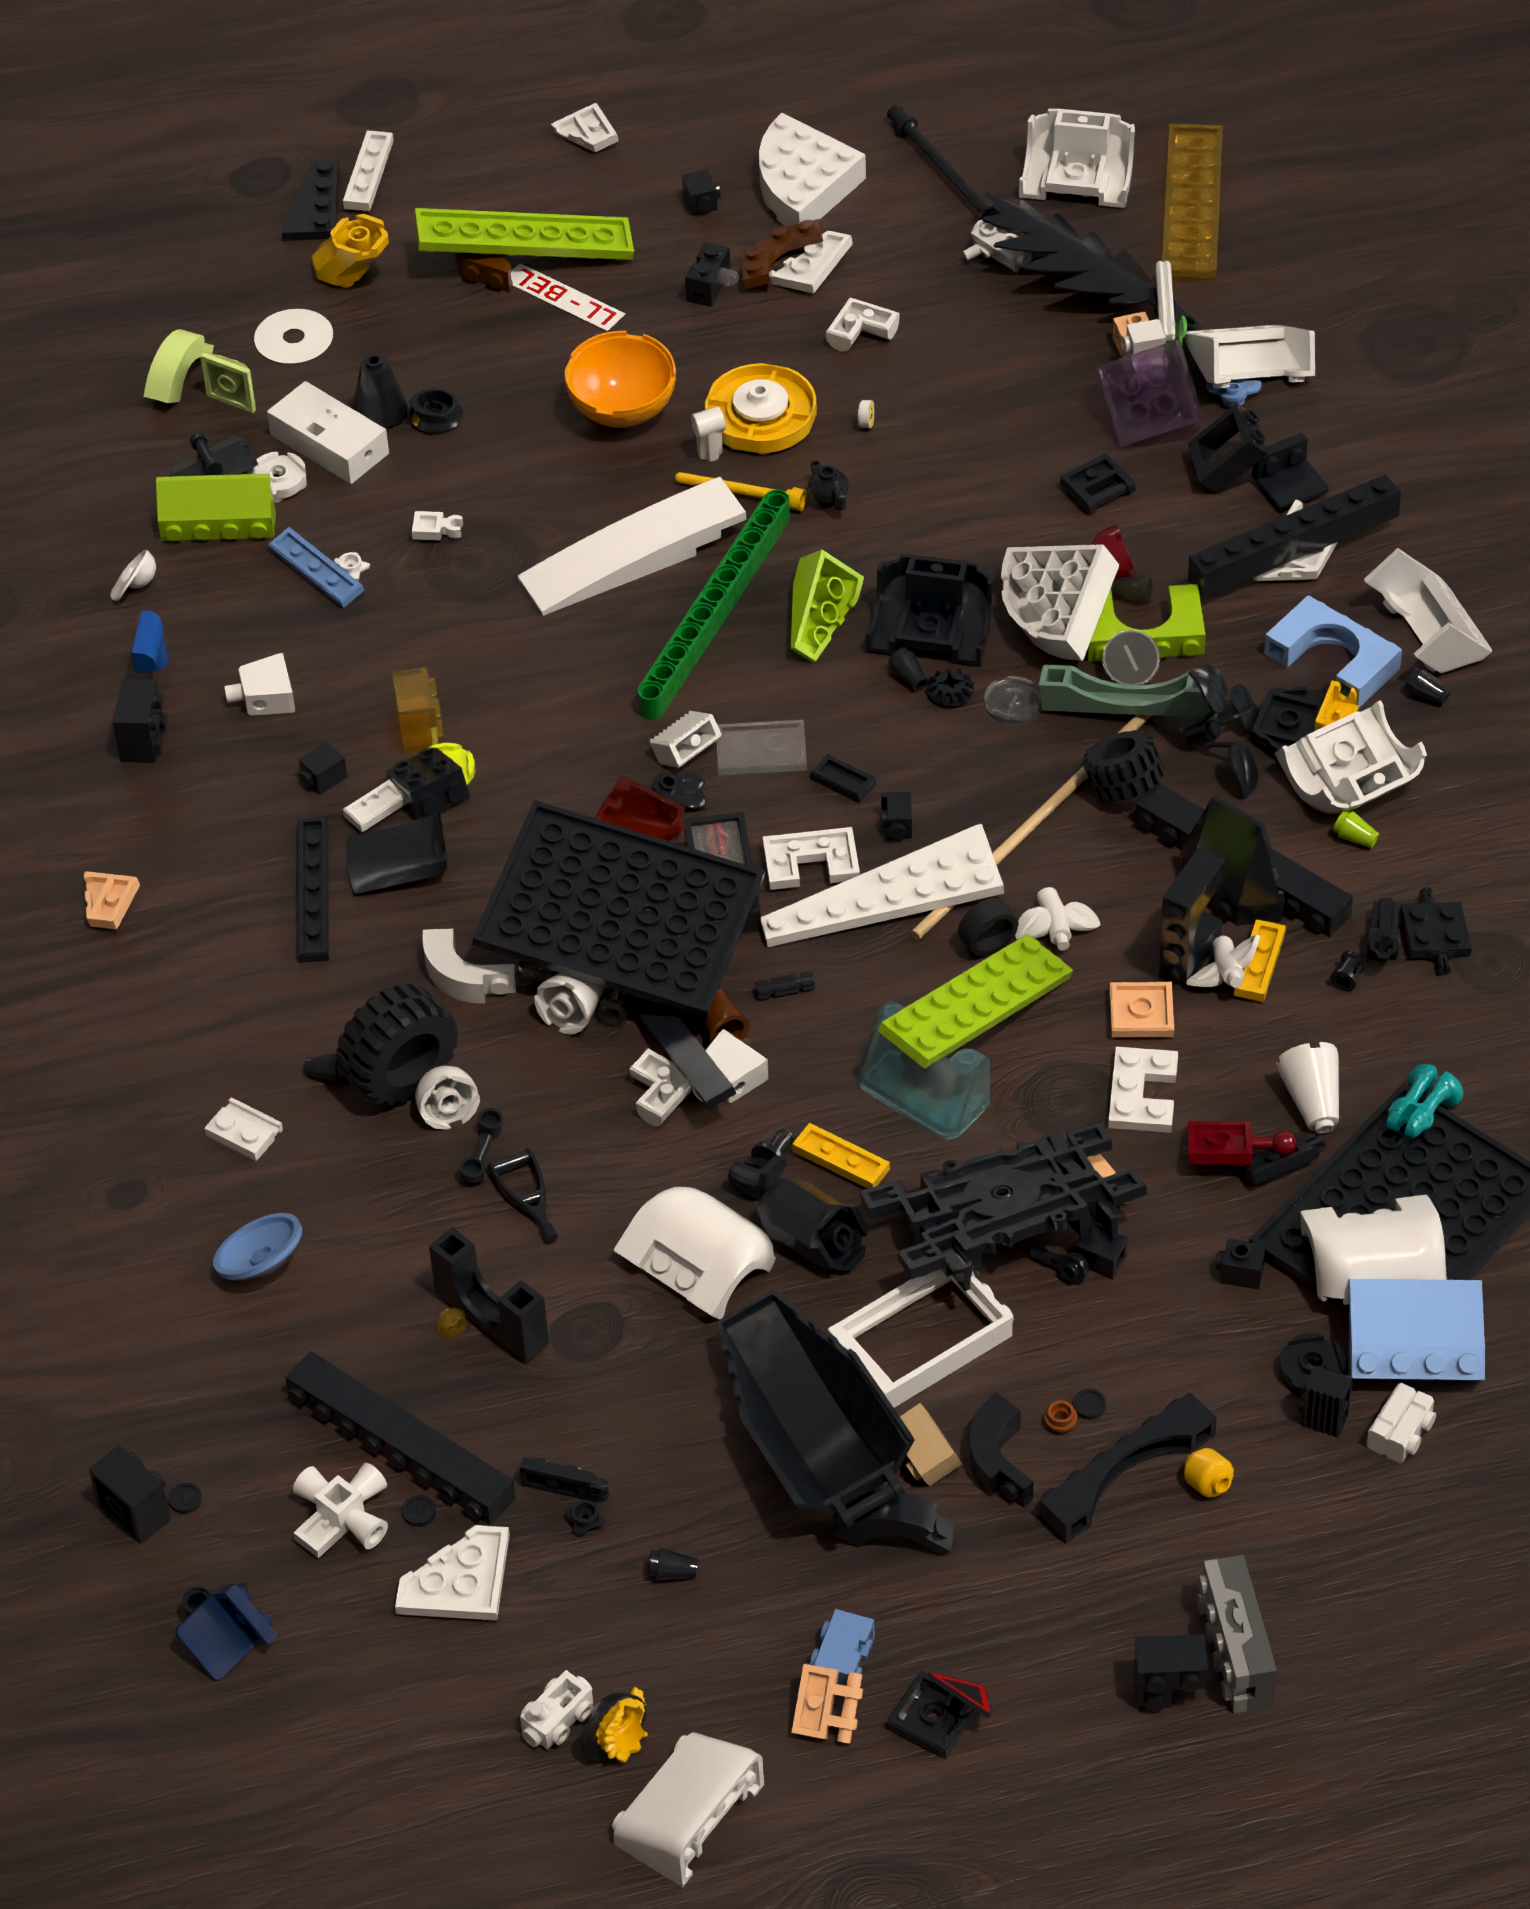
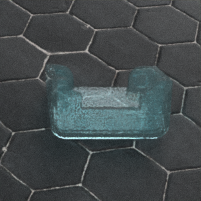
[859,999,990,1140]

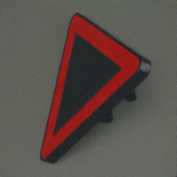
[927,1672,992,1718]

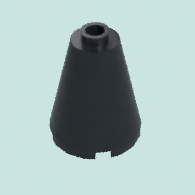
[352,354,408,431]

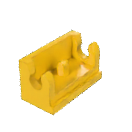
[1314,680,1359,731]

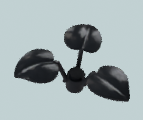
[1184,665,1259,800]

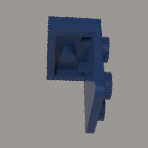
[175,1584,277,1680]

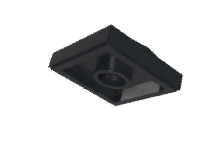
[886,1671,977,1759]

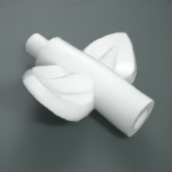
[1015,887,1101,950]
[1186,934,1261,988]

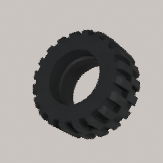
[336,984,458,1105]

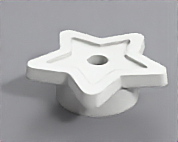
[334,552,370,581]

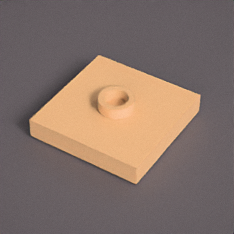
[1110,982,1174,1037]

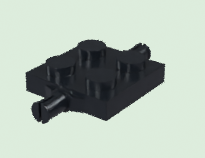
[1399,887,1472,975]

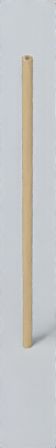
[911,715,1152,940]

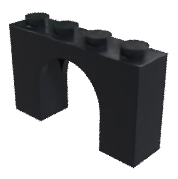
[1159,848,1226,988]
[429,1227,549,1363]

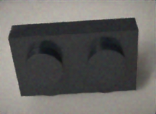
[386,748,470,820]

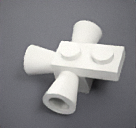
[293,1463,388,1558]

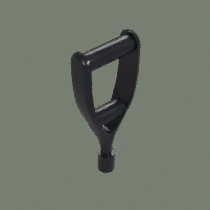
[487,1148,558,1243]

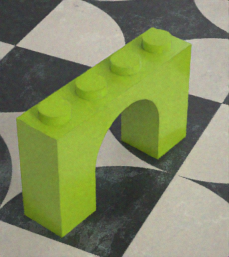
[1087,584,1206,662]

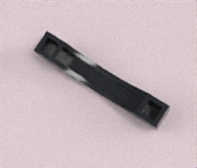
[1039,1392,1217,1544]

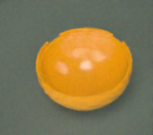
[565,331,676,428]

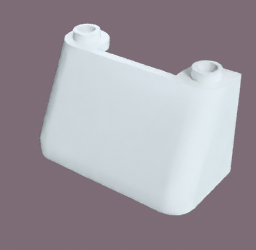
[612,1732,764,1887]

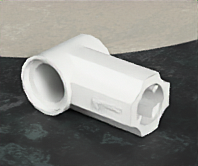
[691,406,726,462]

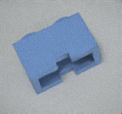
[810,1609,875,1685]

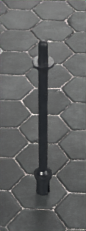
[887,104,1000,220]

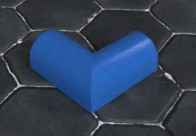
[131,610,168,673]

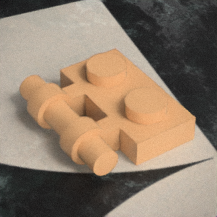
[791,1664,863,1743]

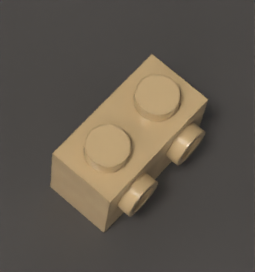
[900,1403,962,1487]

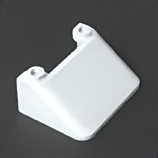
[1183,325,1315,388]

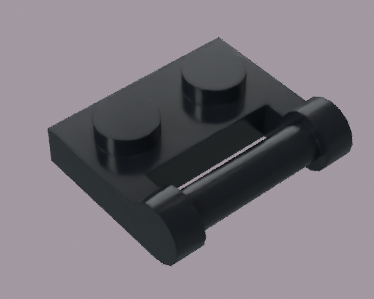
[1060,453,1136,515]

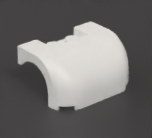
[1019,109,1135,208]
[1275,700,1427,814]
[614,1186,776,1319]
[1300,1195,1447,1305]

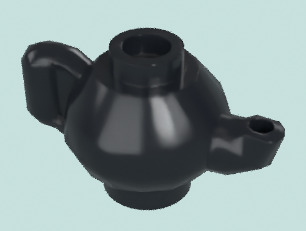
[807,460,849,511]

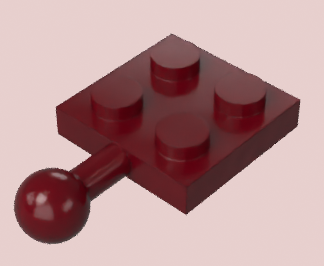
[1187,1121,1296,1167]

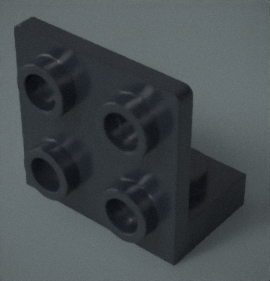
[1252,433,1329,511]

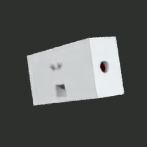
[267,381,389,484]

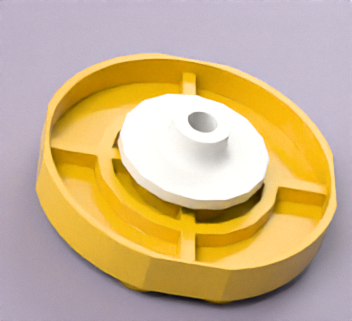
[705,363,817,455]

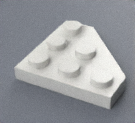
[395,1525,510,1620]

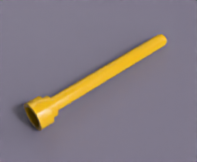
[675,472,807,511]

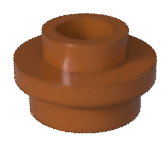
[1044,1400,1077,1433]

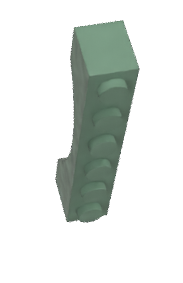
[1038,665,1218,718]

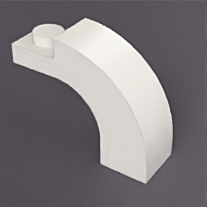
[423,929,516,1004]

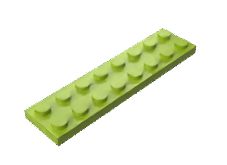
[414,208,634,260]
[878,934,1073,1069]

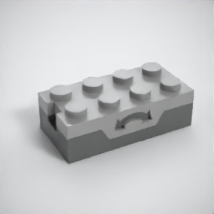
[1197,1554,1277,1714]

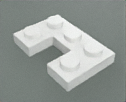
[763,827,860,890]
[1108,1047,1178,1133]

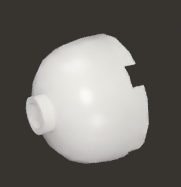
[415,1065,480,1130]

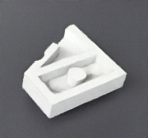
[551,103,619,152]

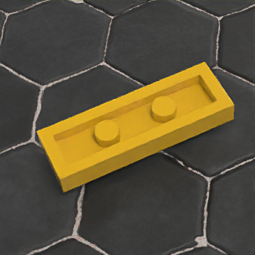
[1234,919,1286,1002]
[792,1123,890,1189]

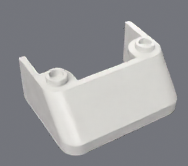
[1364,548,1492,673]

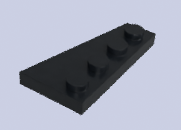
[281,159,339,241]

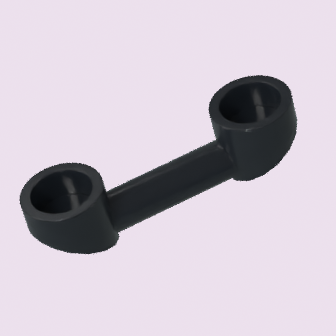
[459,1108,503,1183]

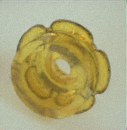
[436,1308,467,1338]

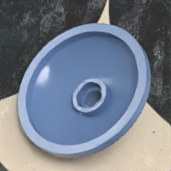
[213,1213,302,1281]

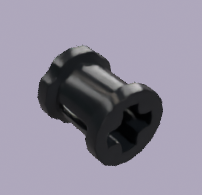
[1330,950,1367,992]

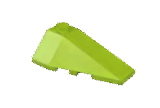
[791,549,864,663]

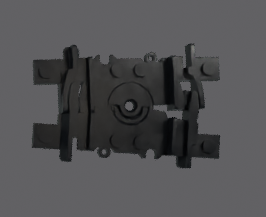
[860,1122,1147,1291]

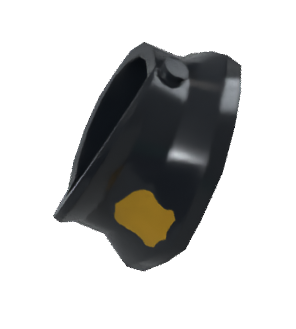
[410,388,463,435]

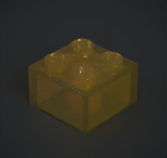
[392,666,444,754]

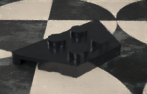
[1251,683,1330,756]

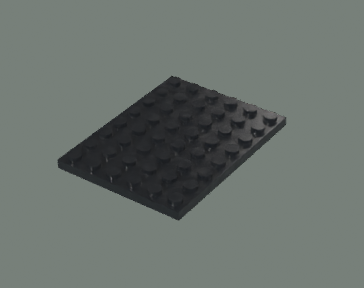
[472,800,765,1019]
[1249,1083,1530,1312]

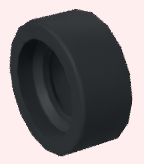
[958,898,1019,957]

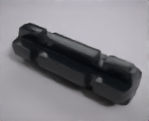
[755,971,815,1000]

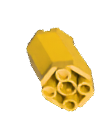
[311,214,389,288]

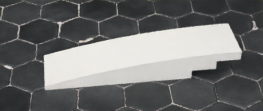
[518,477,746,616]

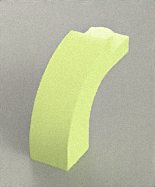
[144,329,214,403]

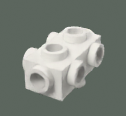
[963,220,1032,273]
[520,1670,593,1750]

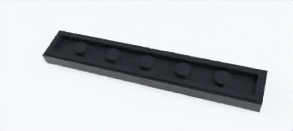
[298,817,329,963]
[631,999,736,1109]

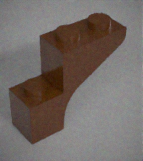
[460,253,513,293]

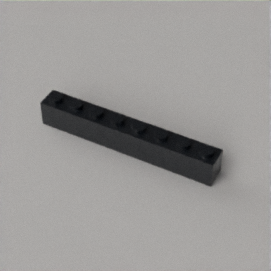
[1188,474,1401,598]
[1135,783,1353,938]
[285,1351,516,1526]

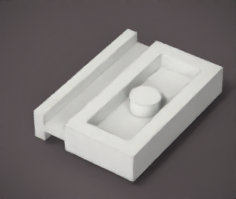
[204,1097,283,1161]

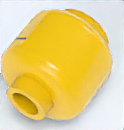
[1184,1448,1234,1498]

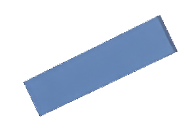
[268,527,364,609]

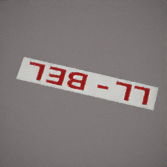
[511,263,625,331]

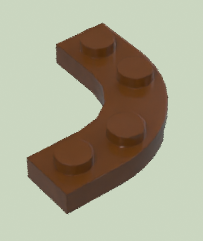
[742,219,823,289]

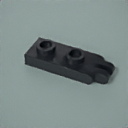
[1239,1134,1326,1185]
[519,1457,609,1501]

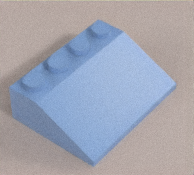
[1349,1279,1485,1380]

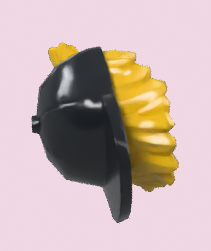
[580,1687,648,1763]

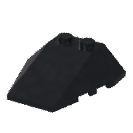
[1182,795,1285,926]

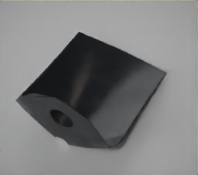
[347,808,447,894]

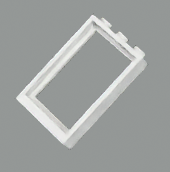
[828,1269,1014,1408]

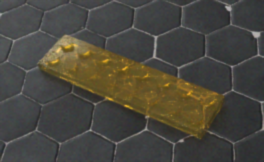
[1162,124,1223,278]

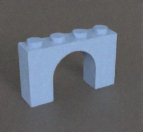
[1264,595,1402,708]

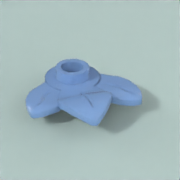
[1206,378,1261,407]

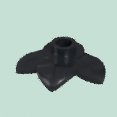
[652,772,707,819]

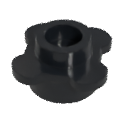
[566,1500,605,1535]

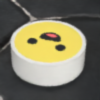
[858,400,874,428]

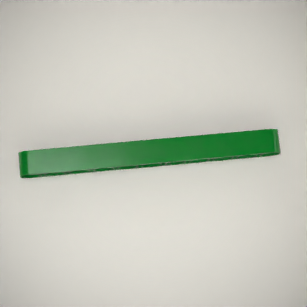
[637,490,790,720]

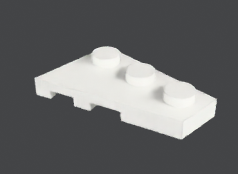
[768,231,853,293]

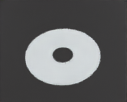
[254,309,333,364]

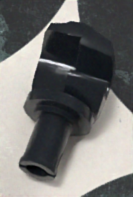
[728,1128,795,1198]

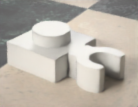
[412,511,463,540]

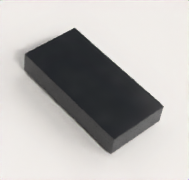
[810,754,876,804]

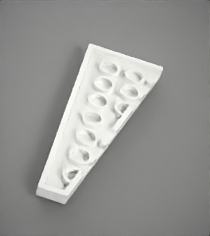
[761,824,1004,947]

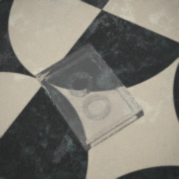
[717,720,807,775]

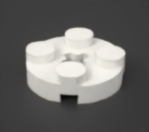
[252,452,307,503]

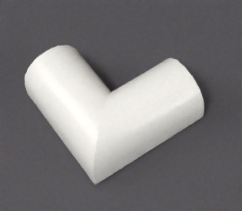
[826,298,899,352]
[629,1049,693,1127]

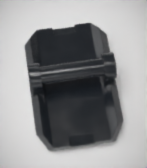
[169,433,259,477]

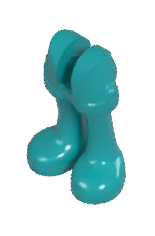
[1386,1064,1464,1139]

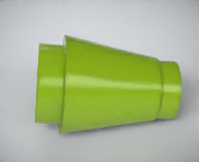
[1333,811,1380,849]

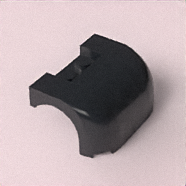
[866,554,993,666]

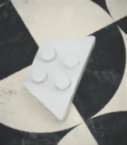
[1253,500,1338,581]

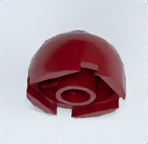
[1091,524,1138,584]

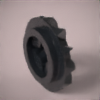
[927,668,974,706]

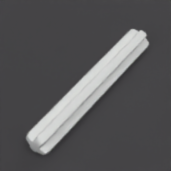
[1156,260,1175,342]

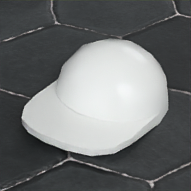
[110,550,156,601]

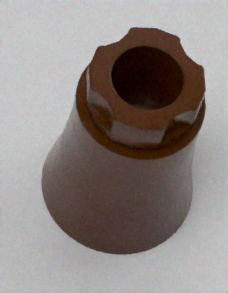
[701,987,750,1043]

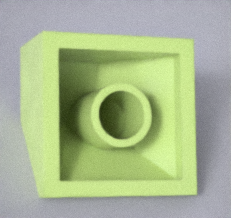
[200,352,256,413]

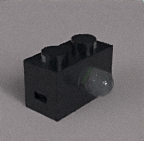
[685,242,739,307]

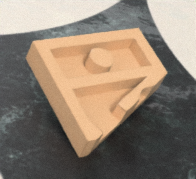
[84,871,140,929]

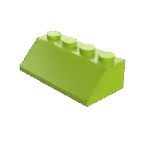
[156,474,276,541]

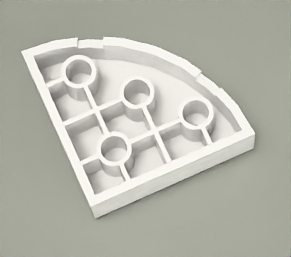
[759,113,866,227]
[1001,545,1119,661]

